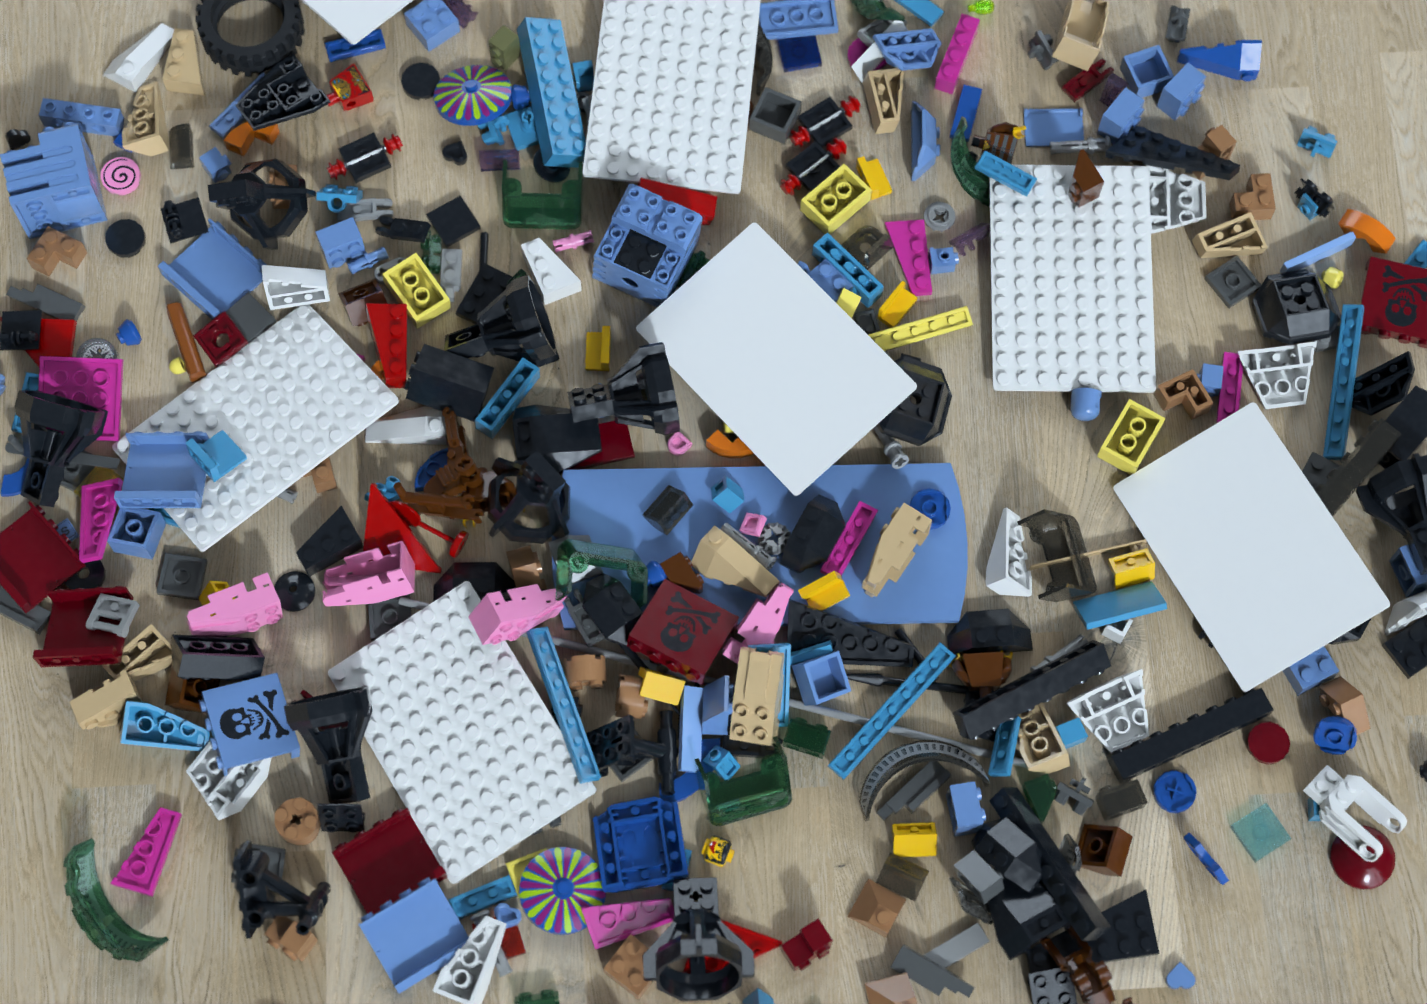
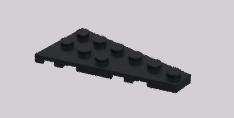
[1105,126,1240,180]
[787,599,914,667]
[1025,889,1159,973]

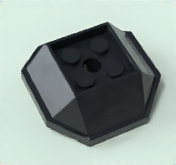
[1252,269,1341,345]
[876,356,952,446]

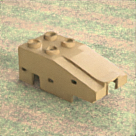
[1052,0,1109,71]
[861,503,932,597]
[729,647,784,746]

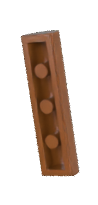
[166,302,206,383]

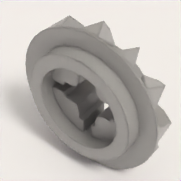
[924,202,956,233]
[758,522,791,555]

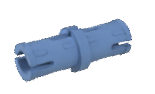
[347,247,389,275]

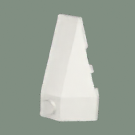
[365,406,448,445]
[433,916,507,1004]

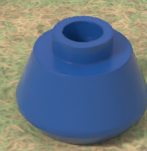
[511,84,531,110]
[116,319,142,346]
[641,561,668,588]

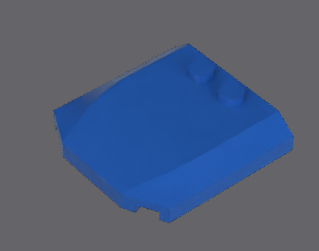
[593,797,689,893]

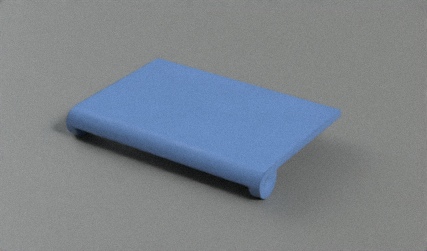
[1024,108,1084,147]

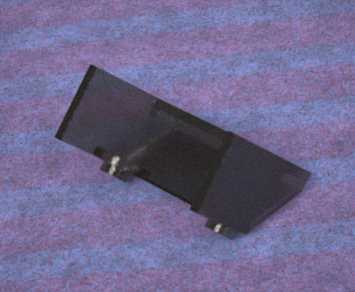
[1017,509,1097,602]

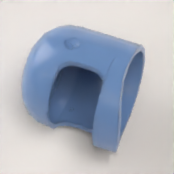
[1071,388,1102,421]

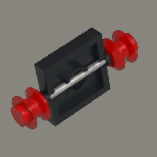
[790,95,861,148]
[326,133,403,183]
[780,138,847,196]

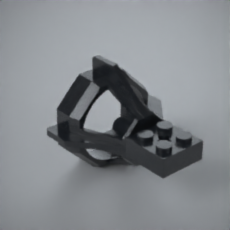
[208,159,316,250]
[444,275,559,367]
[567,342,680,435]
[15,390,108,507]
[487,450,571,544]
[1356,453,1427,575]
[284,686,373,804]
[643,877,755,1001]

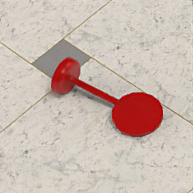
[390,501,469,558]

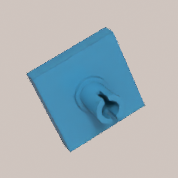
[504,106,539,151]

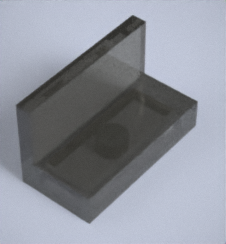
[876,852,929,901]

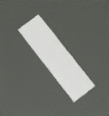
[851,16,908,83]

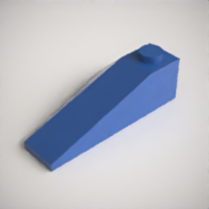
[1177,40,1262,81]

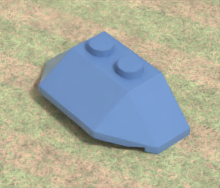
[873,28,941,71]
[911,102,940,181]

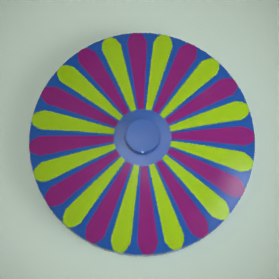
[434,65,512,126]
[519,847,606,935]

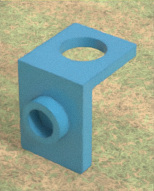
[1297,193,1320,220]

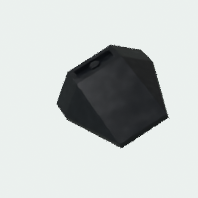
[236,54,331,131]
[513,404,602,474]
[988,869,1072,961]

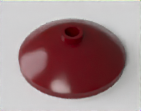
[1330,825,1396,890]

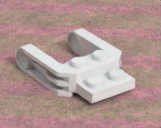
[1303,765,1407,862]

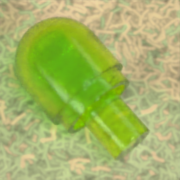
[967,0,995,15]

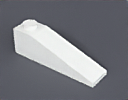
[103,23,174,93]
[985,507,1032,597]

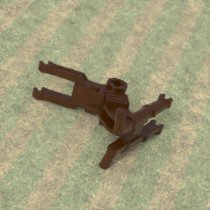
[393,407,485,524]
[1040,926,1133,1004]

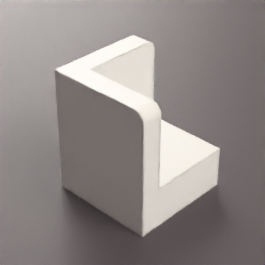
[1102,619,1133,644]

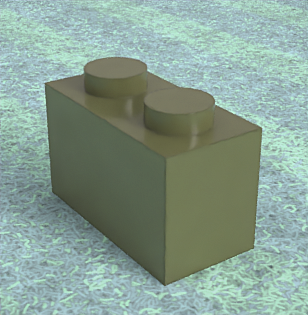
[488,25,521,71]

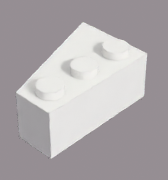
[521,238,582,305]
[262,265,330,310]

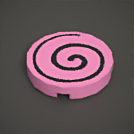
[101,157,141,195]

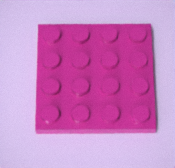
[38,356,124,441]

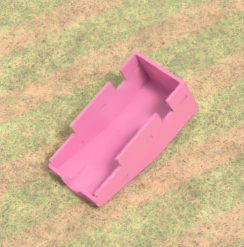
[322,541,415,607]
[187,572,283,637]
[722,582,794,664]
[468,584,567,645]

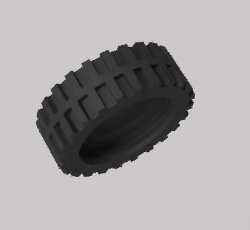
[195,0,305,77]

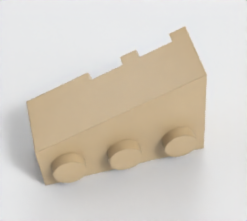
[162,28,205,96]
[863,68,905,134]
[1192,212,1268,258]
[102,624,172,682]
[70,670,142,730]

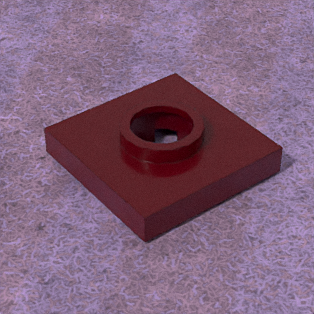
[193,311,249,367]

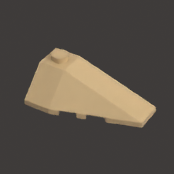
[122,82,169,157]
[691,525,780,597]
[1018,703,1070,774]

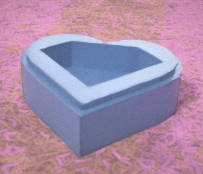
[494,903,522,929]
[1166,962,1196,989]

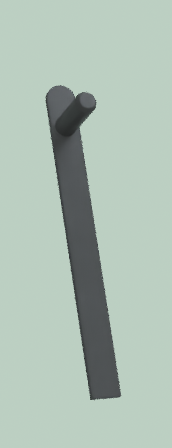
[5,435,120,470]

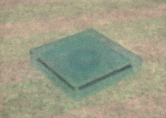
[1230,803,1291,862]

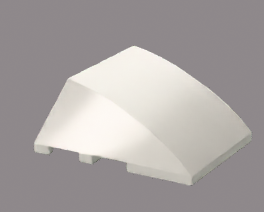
[1145,165,1206,234]
[1237,341,1317,409]
[1385,590,1427,636]
[1066,669,1149,753]
[186,741,271,820]

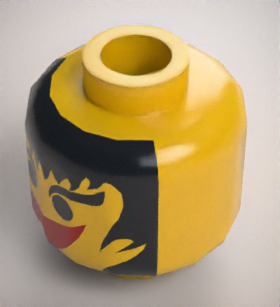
[701,835,735,867]

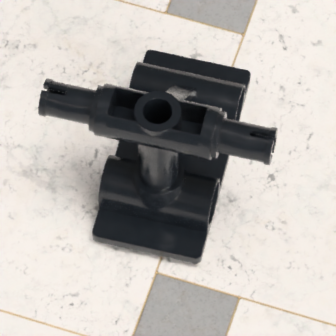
[586,710,678,795]
[233,841,331,939]

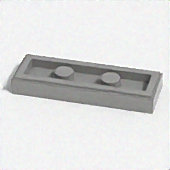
[923,923,989,969]

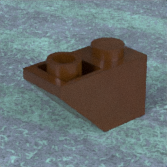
[660,552,704,594]

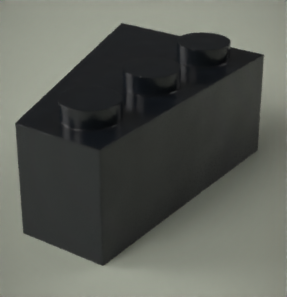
[296,506,363,577]

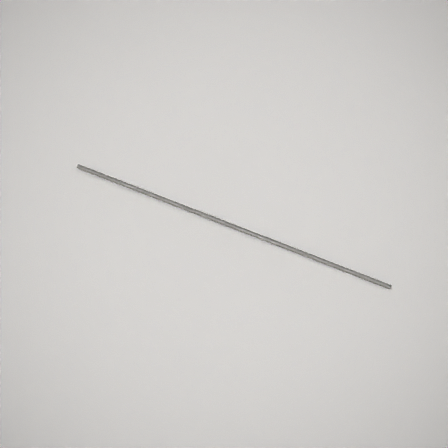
[399,596,1027,768]

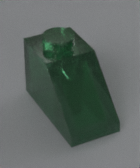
[1022,774,1057,824]

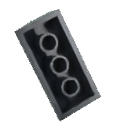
[171,635,265,681]

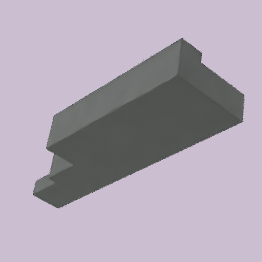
[6,284,85,322]
[0,586,51,635]
[876,758,952,821]
[891,944,975,998]

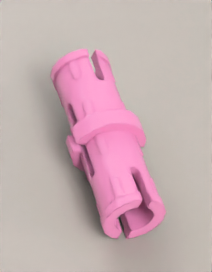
[552,230,594,253]

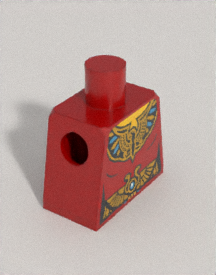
[326,64,374,111]

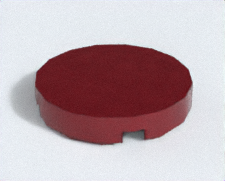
[1246,722,1290,765]

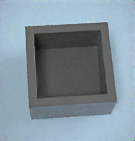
[749,87,802,144]

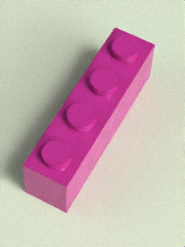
[934,13,980,95]

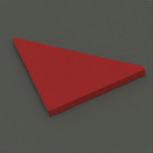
[0,317,77,367]
[363,483,442,574]
[683,920,783,974]

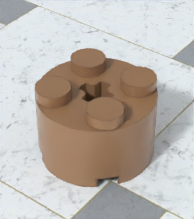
[563,655,607,691]
[615,674,648,719]
[275,797,321,846]

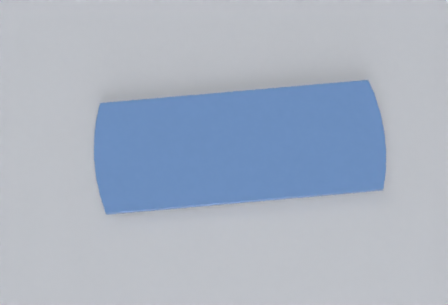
[552,463,968,630]

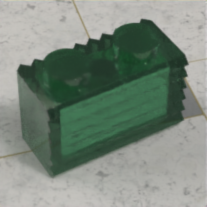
[782,717,831,759]

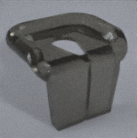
[842,226,893,270]

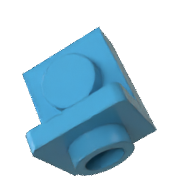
[703,745,741,782]

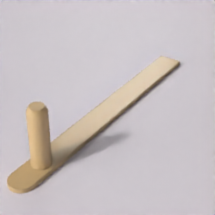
[1029,539,1147,570]

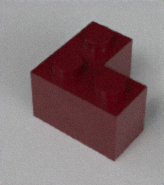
[780,918,833,971]

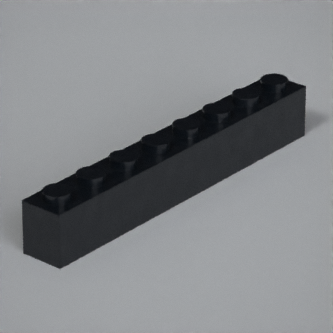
[952,640,1111,740]
[1108,688,1274,784]
[989,787,1111,941]

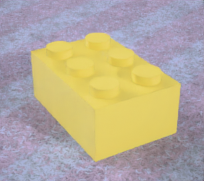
[800,164,872,234]
[382,253,451,329]
[1097,399,1166,475]

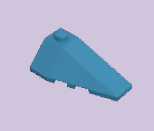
[120,701,210,751]

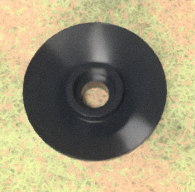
[533,149,570,183]
[274,571,315,612]

